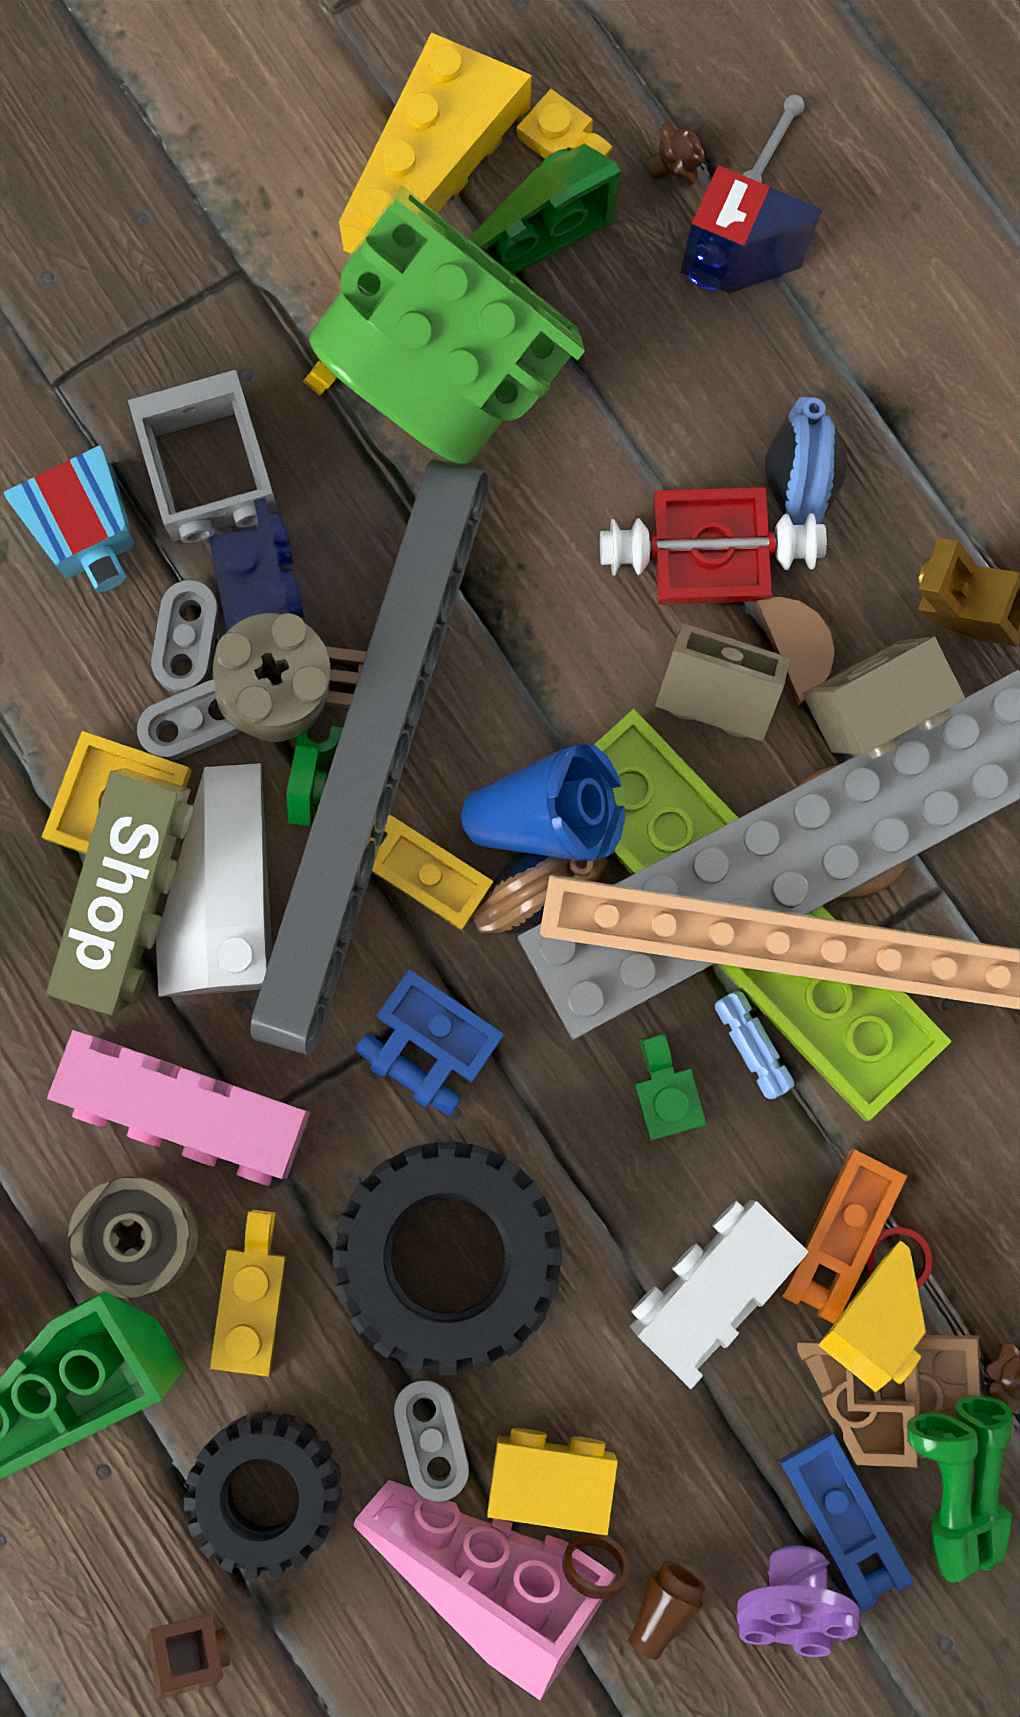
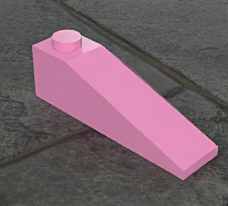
[353,1480,616,1700]

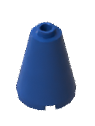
[461,744,625,862]

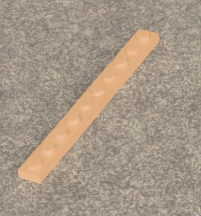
[540,875,1020,1009]

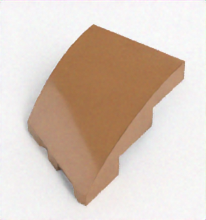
[797,1335,982,1467]

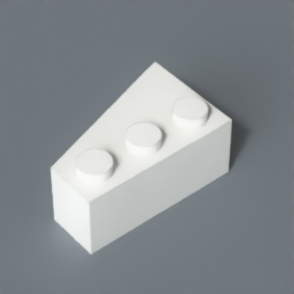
[630,1200,808,1389]

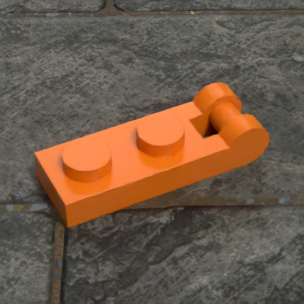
[780,1149,907,1324]

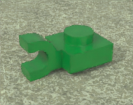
[286,726,343,827]
[633,1034,707,1140]

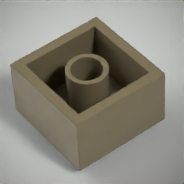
[803,636,966,759]

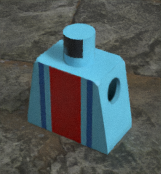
[3,445,135,592]

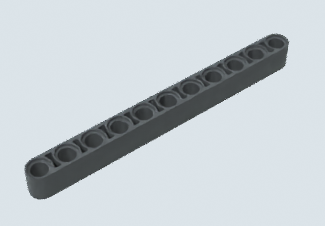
[250,459,489,1055]

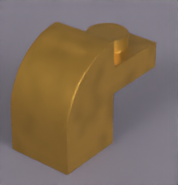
[918,538,1020,647]

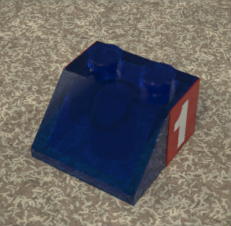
[680,165,823,294]

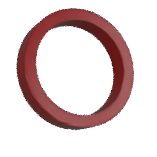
[865,1227,932,1288]

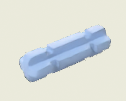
[715,990,794,1099]

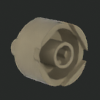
[213,613,330,742]
[68,1176,199,1298]

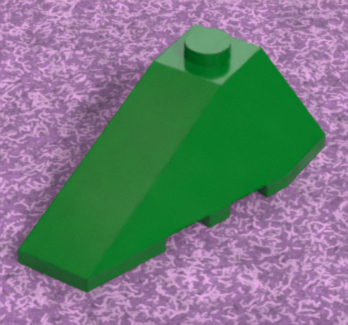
[468,143,620,275]
[0,1291,186,1480]

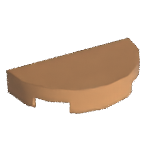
[755,596,835,706]

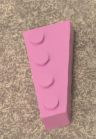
[47,1030,311,1186]

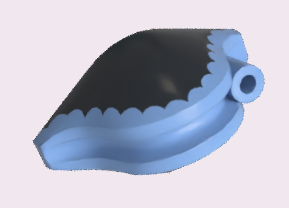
[765,397,847,525]

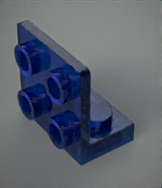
[209,498,305,632]

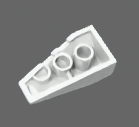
[156,763,272,997]

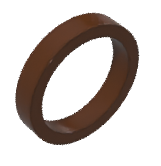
[562,1533,630,1599]

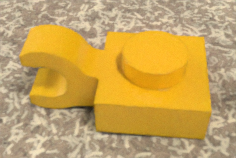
[517,88,612,159]

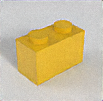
[487,1428,618,1535]

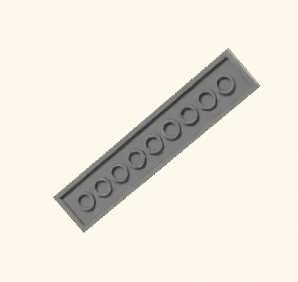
[517,670,1020,1040]

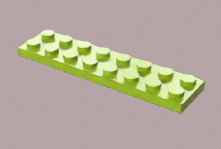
[594,708,952,1121]

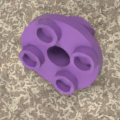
[737,1545,860,1657]

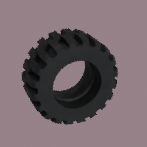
[333,1141,562,1375]

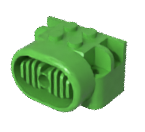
[309,184,585,464]

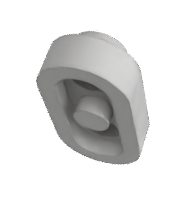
[151,580,220,694]
[137,680,241,761]
[394,1378,469,1502]

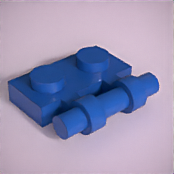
[354,969,504,1116]

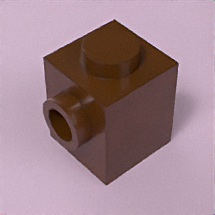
[147,1614,230,1700]

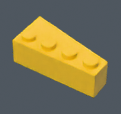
[339,32,532,254]

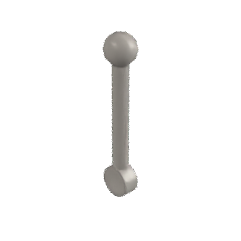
[743,94,805,183]

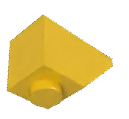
[818,1241,926,1392]

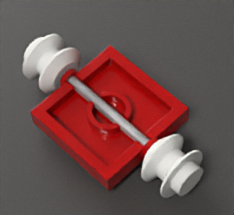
[600,487,827,605]

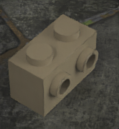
[655,623,790,742]

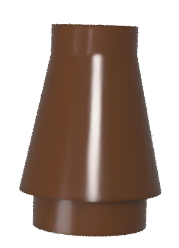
[628,1561,705,1660]

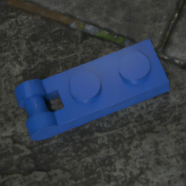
[779,1431,914,1613]

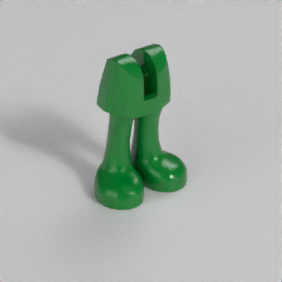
[907,1396,1013,1583]

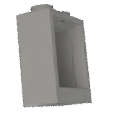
[128,369,279,543]

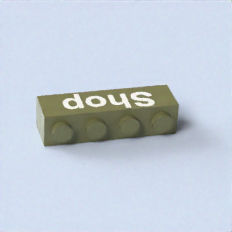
[46,768,193,1016]

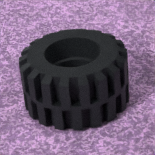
[184,1412,342,1579]

